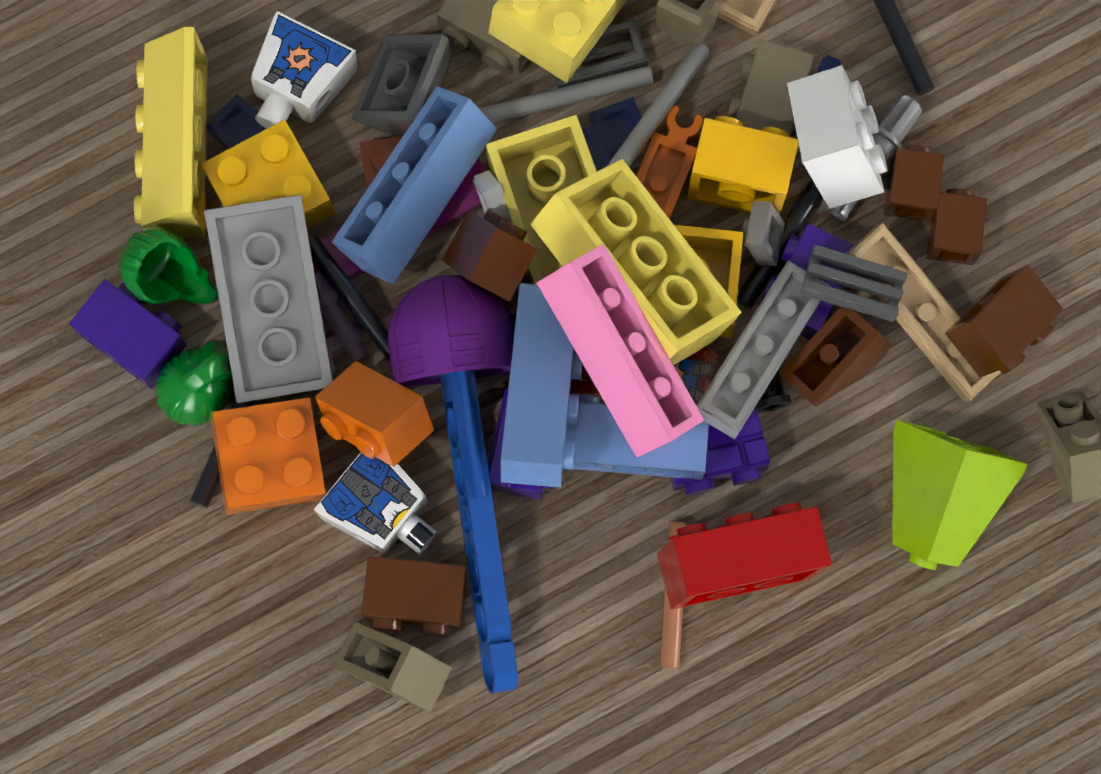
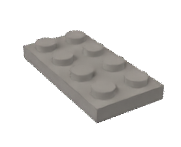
[204,195,333,403]

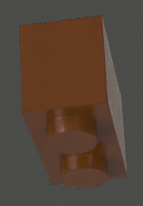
[442,209,538,302]
[945,265,1064,378]
[361,556,468,637]

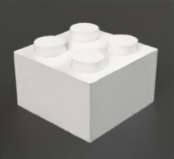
[787,65,888,209]

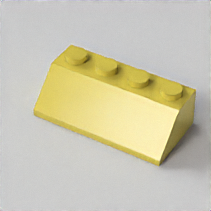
[134,27,208,238]

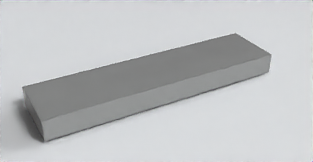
[696,261,830,439]

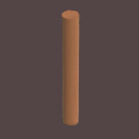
[660,522,688,669]

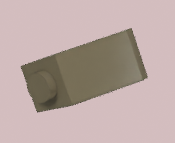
[656,0,724,47]
[333,622,452,712]

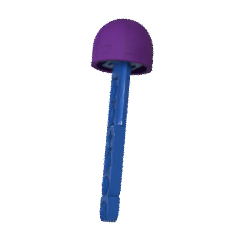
[388,275,518,694]

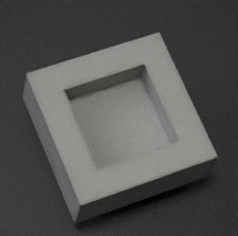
[742,201,785,266]

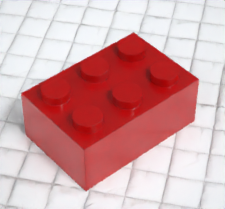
[657,502,832,610]

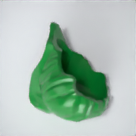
[118,226,219,304]
[155,339,234,426]

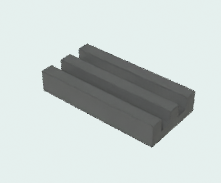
[555,18,648,88]
[800,245,908,322]

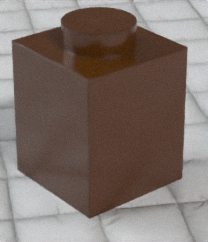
[883,145,944,222]
[926,188,987,265]

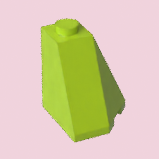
[892,419,1028,570]

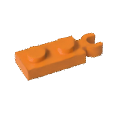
[636,105,702,219]

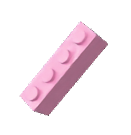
[537,244,704,458]

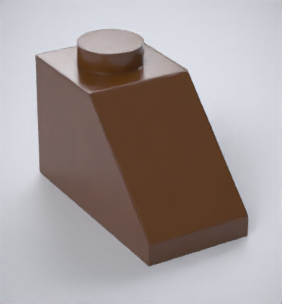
[779,307,891,407]

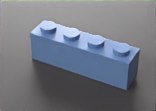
[332,86,497,285]
[501,283,583,488]
[566,395,709,480]

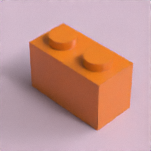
[315,361,434,467]

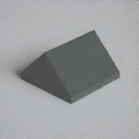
[351,34,452,136]

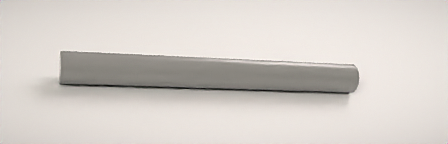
[606,43,710,167]
[479,66,654,124]

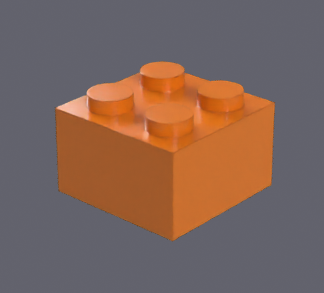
[211,397,326,515]

